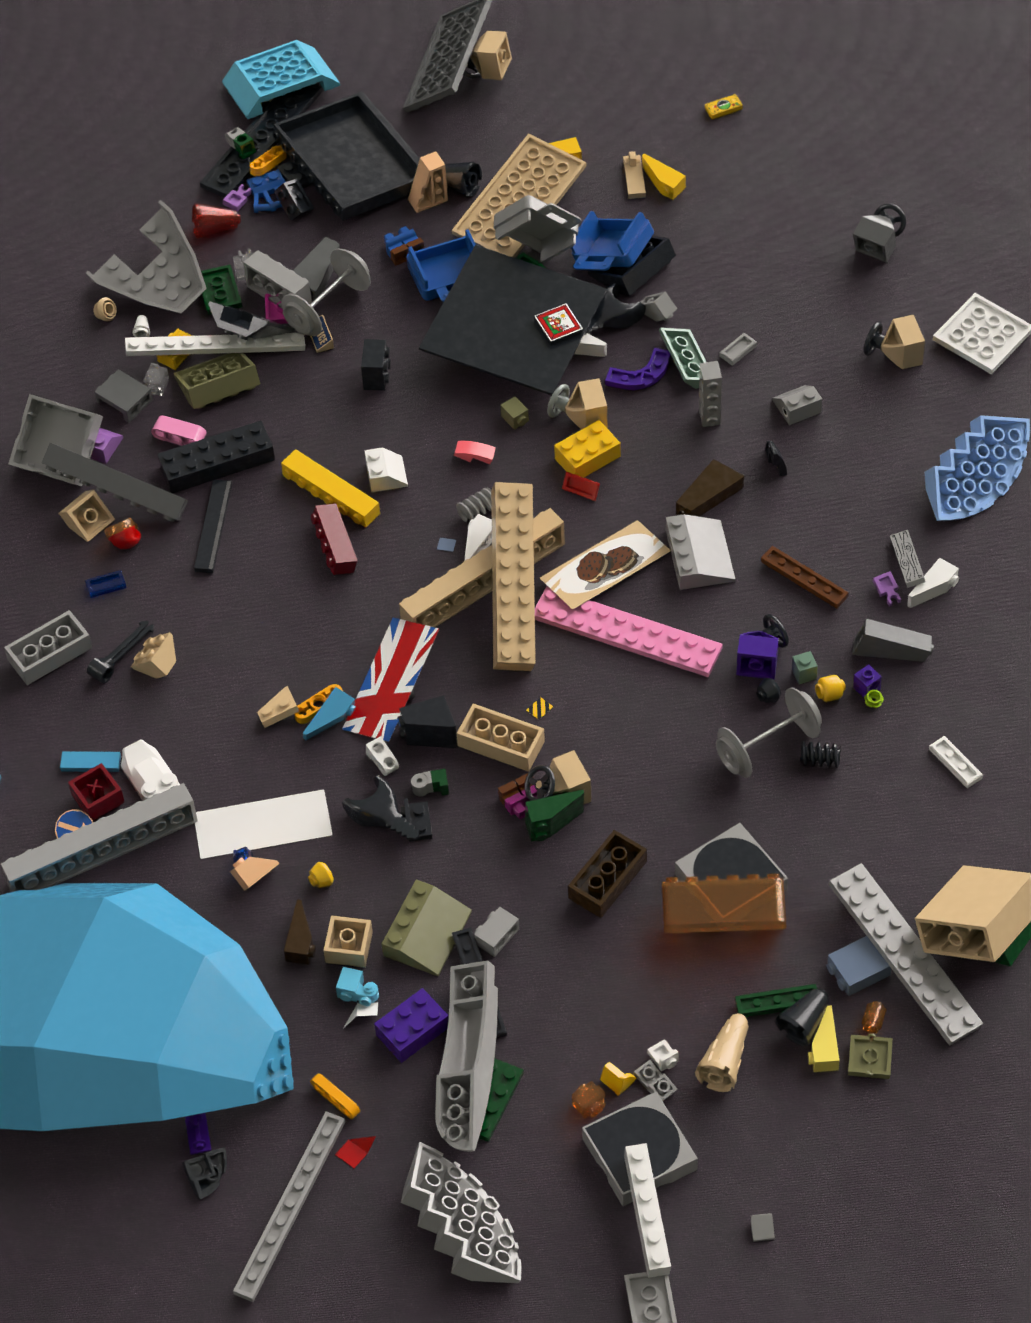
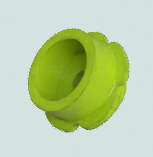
[864,690,884,708]

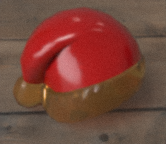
[104,517,141,550]

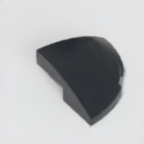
[765,440,787,476]
[182,1147,227,1200]

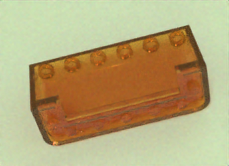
[661,873,787,933]

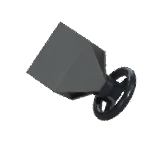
[853,203,906,263]

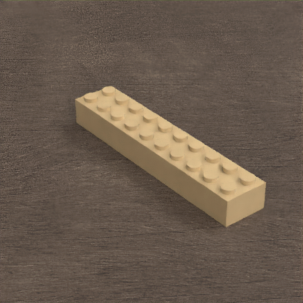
[491,482,535,671]
[399,508,565,627]

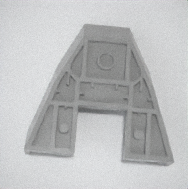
[86,200,207,313]

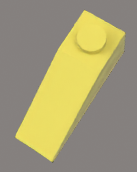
[808,1005,839,1072]

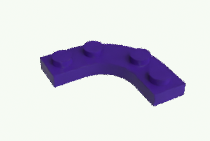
[605,348,671,390]

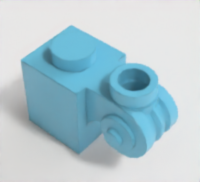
[336,967,379,1006]

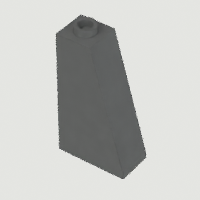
[293,237,340,301]
[852,619,934,662]

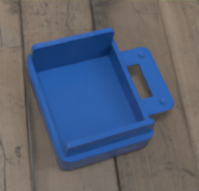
[571,211,654,271]
[406,229,476,302]

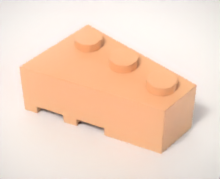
[408,151,448,213]

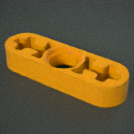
[250,146,287,176]
[294,684,343,724]
[310,1073,360,1119]

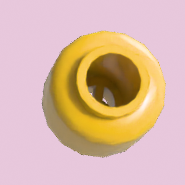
[815,675,846,702]

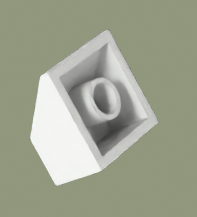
[364,448,408,492]

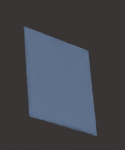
[437,538,456,552]

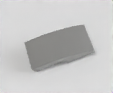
[633,1060,678,1101]

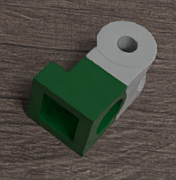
[225,127,256,159]
[411,769,449,796]

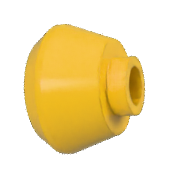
[308,862,334,888]

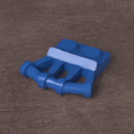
[247,169,285,213]

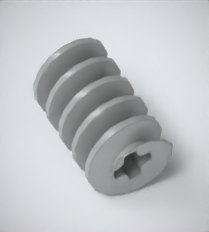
[456,487,492,522]

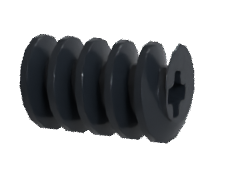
[800,741,841,768]

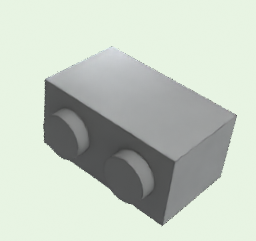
[474,907,519,957]

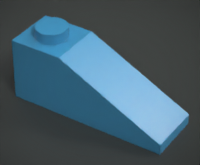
[303,687,356,740]

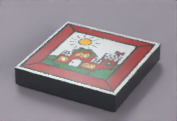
[534,304,583,345]

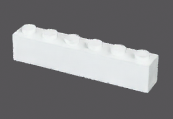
[624,1143,671,1278]

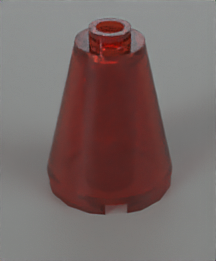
[192,203,241,238]

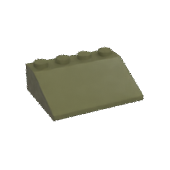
[173,353,261,409]
[382,879,472,976]

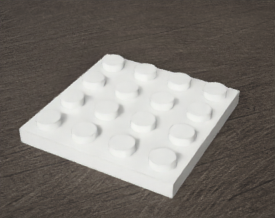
[933,293,1031,374]

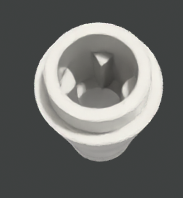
[132,315,150,338]

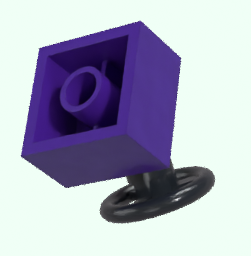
[736,614,789,679]

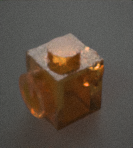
[572,1081,606,1119]

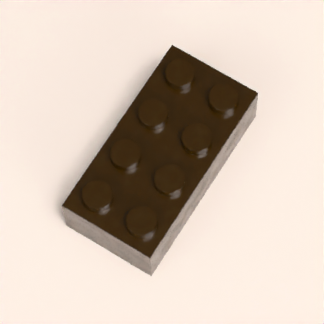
[568,830,647,918]

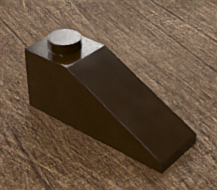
[284,899,316,965]

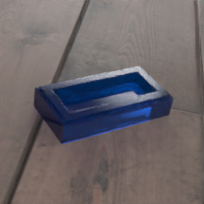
[85,570,127,598]

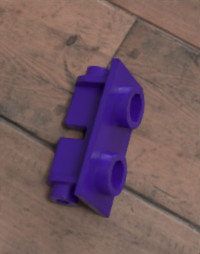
[185,1113,212,1155]

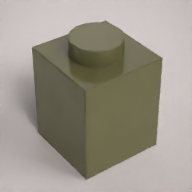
[501,396,529,430]

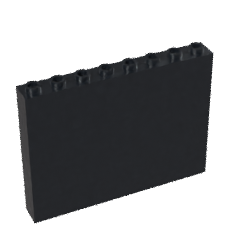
[272,91,420,221]

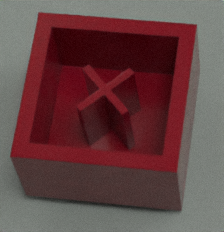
[68,763,125,820]

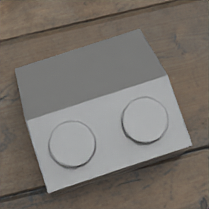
[772,385,822,425]

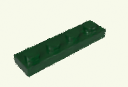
[735,984,817,1017]

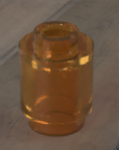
[862,1001,887,1034]

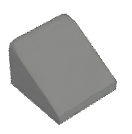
[750,1213,775,1242]

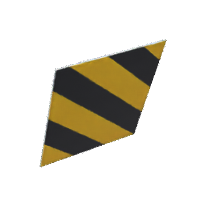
[526,697,553,720]

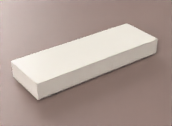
[929,736,983,789]

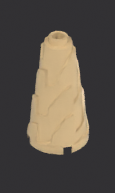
[695,1013,749,1092]

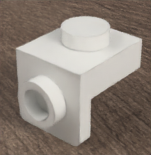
[647,1039,679,1072]

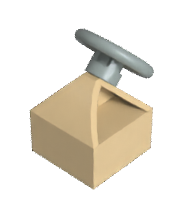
[547,378,608,429]

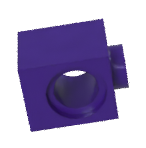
[853,664,882,698]

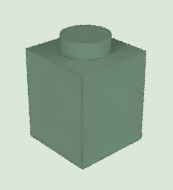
[792,651,818,684]

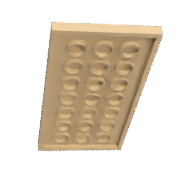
[452,133,586,258]

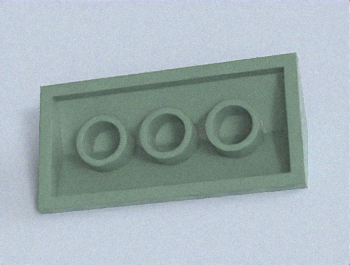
[659,328,706,389]

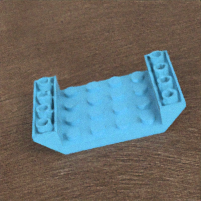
[222,40,340,119]

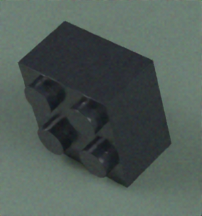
[361,339,391,391]

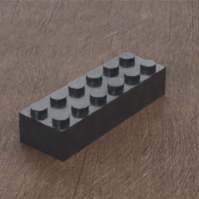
[157,420,275,494]

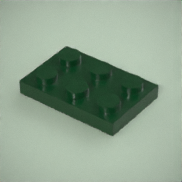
[201,265,242,315]

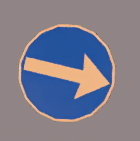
[55,810,93,838]

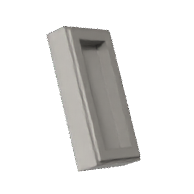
[719,333,757,366]

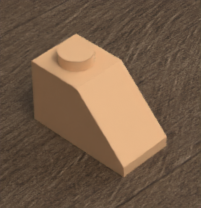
[230,857,279,891]

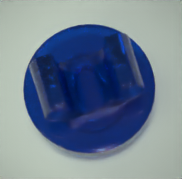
[233,846,253,862]

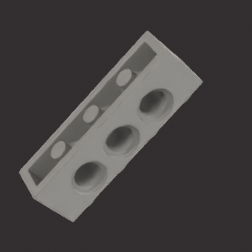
[699,361,722,427]

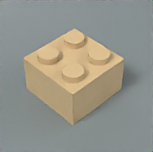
[324,916,373,967]

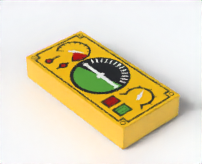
[705,94,743,119]

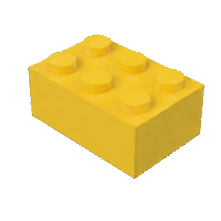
[554,420,621,478]

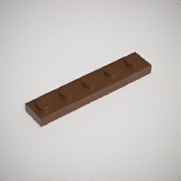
[761,546,849,609]

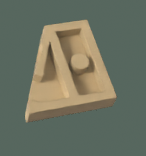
[257,686,299,728]

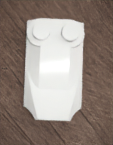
[121,740,180,801]

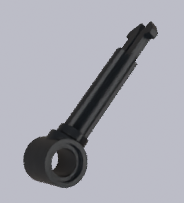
[87,621,154,683]

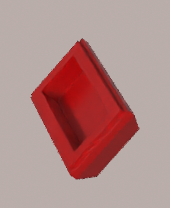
[562,472,600,501]

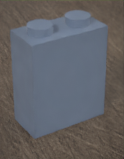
[826,936,891,996]

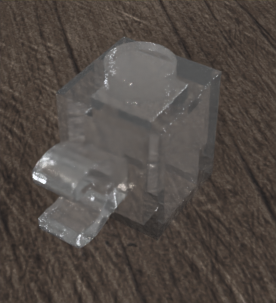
[233,249,253,281]
[143,363,169,396]

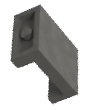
[95,369,153,423]

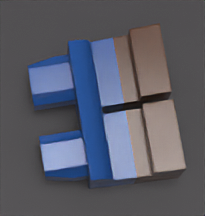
[384,226,424,266]

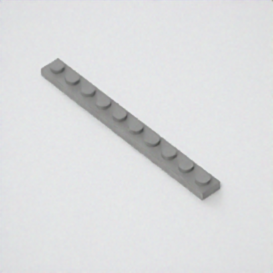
[233,1111,345,1302]

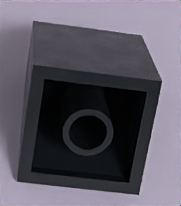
[397,695,458,748]

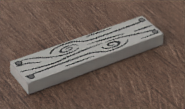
[890,530,926,588]

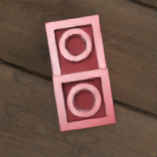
[454,441,495,464]

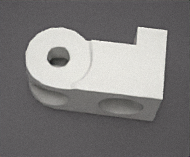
[366,736,399,776]

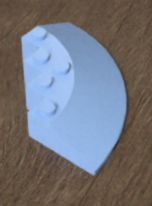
[924,415,1030,521]

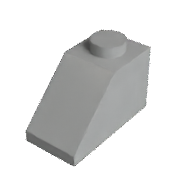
[640,291,677,322]

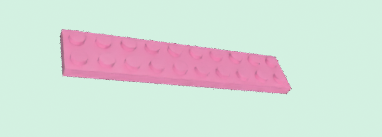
[535,586,723,677]

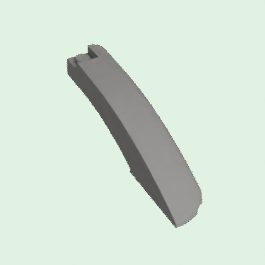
[435,960,498,1152]

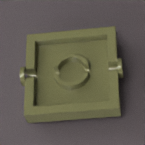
[848,1034,893,1079]

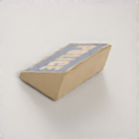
[310,315,334,353]

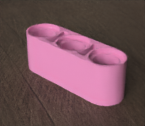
[151,416,207,446]

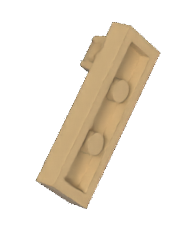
[623,151,646,199]

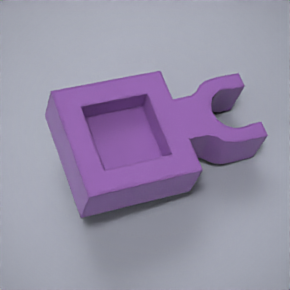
[223,184,251,212]
[873,571,901,607]

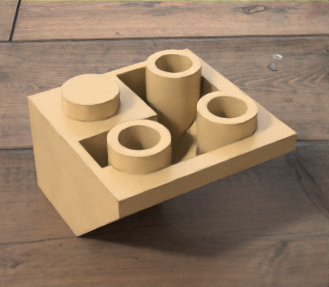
[131,632,176,679]

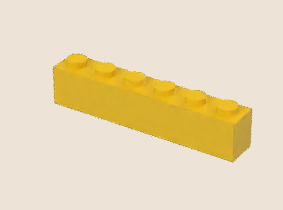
[281,449,380,528]

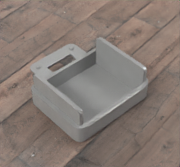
[494,195,581,263]

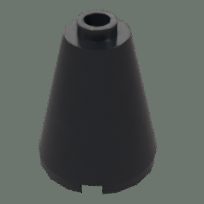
[445,162,482,197]
[775,989,829,1046]

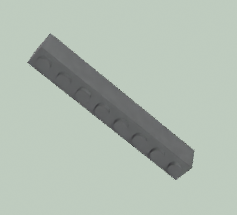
[42,443,188,522]

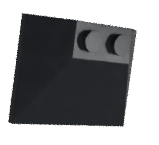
[209,301,295,341]

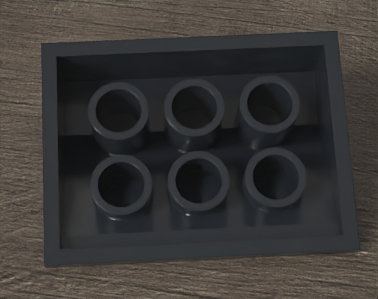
[588,236,676,296]

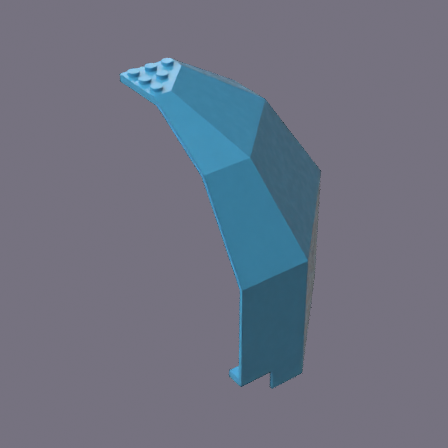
[0,883,294,1131]

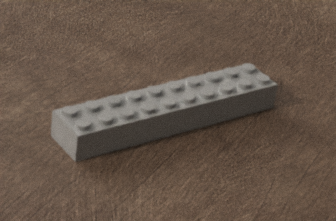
[1,783,198,892]

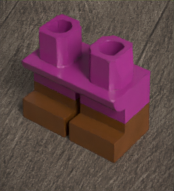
[498,773,537,819]

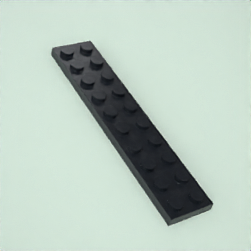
[200,84,323,198]

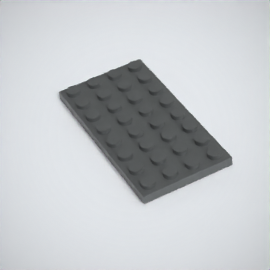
[403,0,492,113]

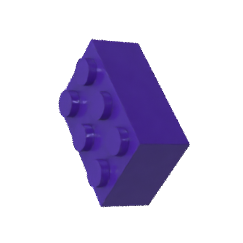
[374,988,449,1063]

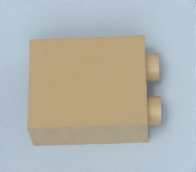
[915,865,1031,962]

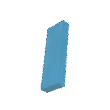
[60,751,121,772]

